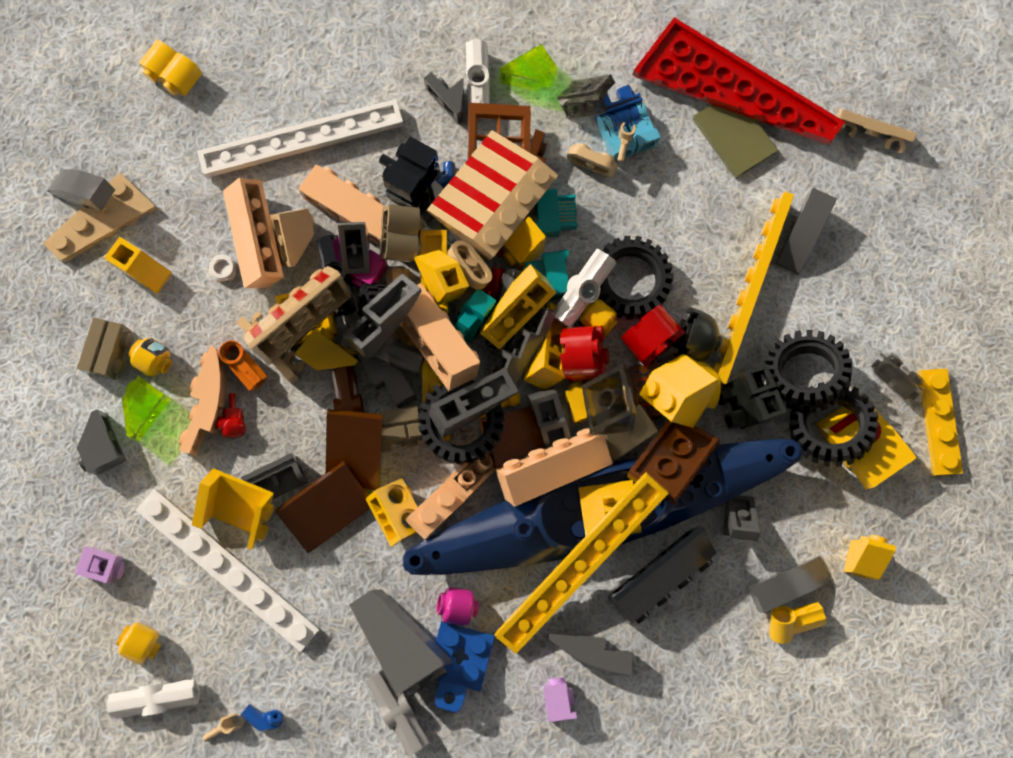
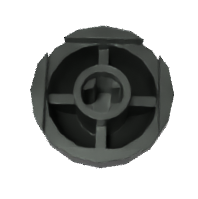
[673,307,722,361]

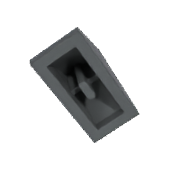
[338,222,371,274]

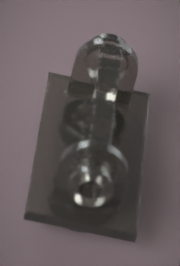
[871,353,927,402]

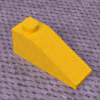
[480,264,556,349]
[524,302,568,390]

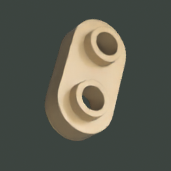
[566,143,618,177]
[448,241,492,290]

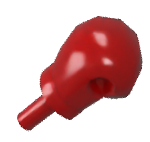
[216,393,246,439]

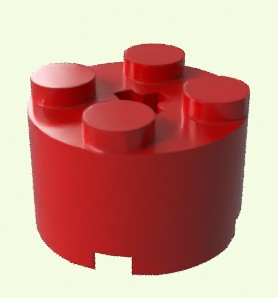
[621,305,686,367]
[560,325,609,381]

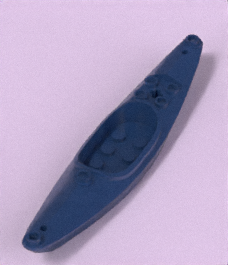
[402,439,802,575]

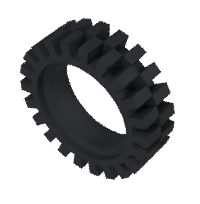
[598,236,674,320]
[765,330,852,413]
[418,380,505,465]
[789,382,878,467]

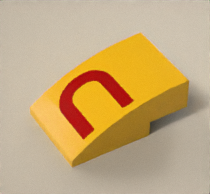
[815,406,917,490]

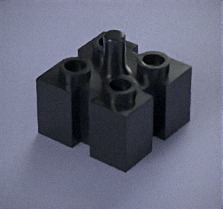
[379,136,440,208]

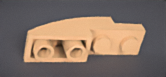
[179,346,226,457]
[405,453,496,540]

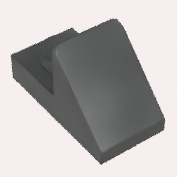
[424,72,465,124]
[723,495,760,541]

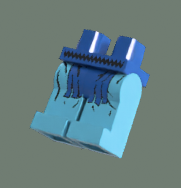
[594,85,661,161]

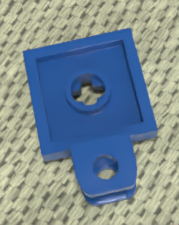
[429,621,495,713]

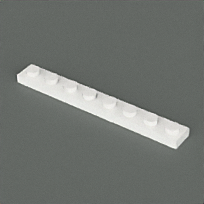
[198,99,404,178]
[136,489,320,652]

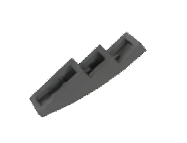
[487,305,556,385]

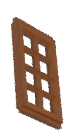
[467,102,531,219]

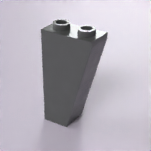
[349,590,453,696]

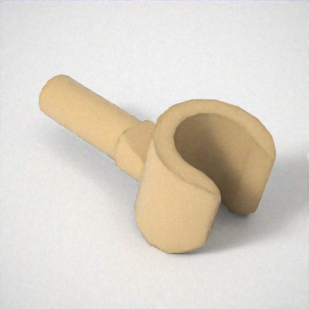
[618,123,636,162]
[203,712,243,742]

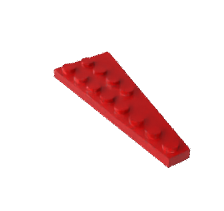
[632,17,845,145]

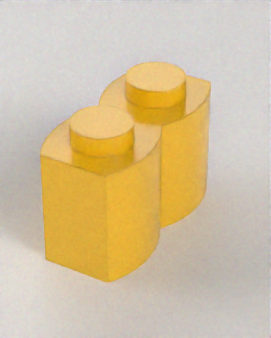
[139,40,203,97]

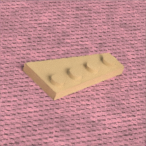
[43,173,158,263]

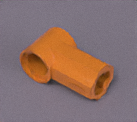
[219,340,269,392]

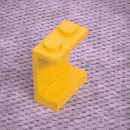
[191,468,274,550]

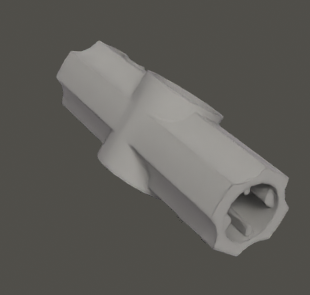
[366,670,430,756]

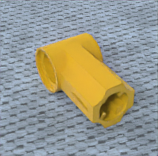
[769,602,826,644]

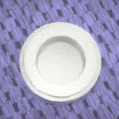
[209,255,237,282]

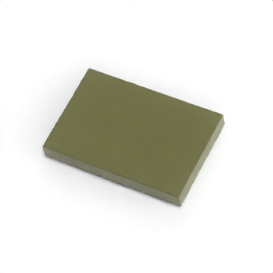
[692,105,778,179]

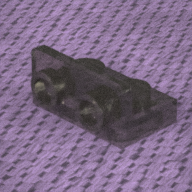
[557,74,615,119]

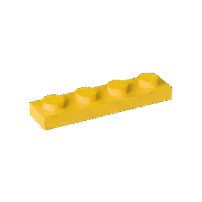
[918,368,963,476]

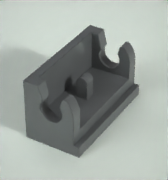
[241,453,308,500]

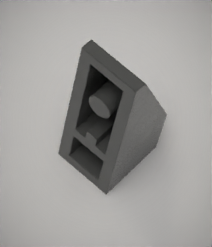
[429,368,519,438]

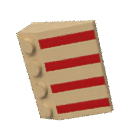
[426,130,558,261]
[243,266,352,366]

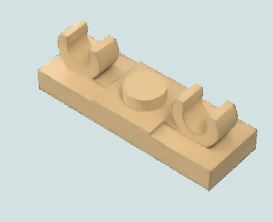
[836,108,917,153]
[236,312,306,385]

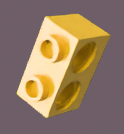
[366,478,418,547]

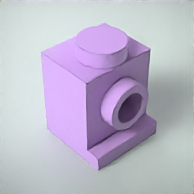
[75,546,125,583]
[543,676,577,722]

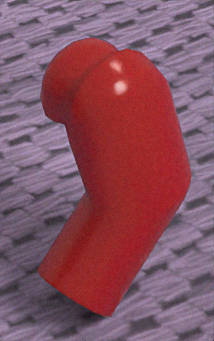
[482,268,504,298]

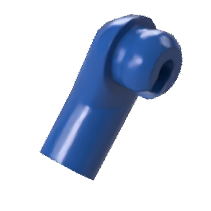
[429,161,455,188]
[241,704,283,732]

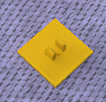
[578,480,642,536]

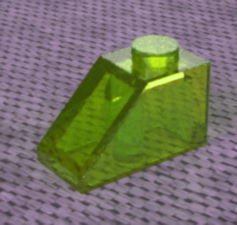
[498,44,558,91]
[122,376,172,442]

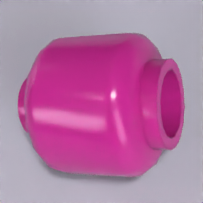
[436,587,479,626]

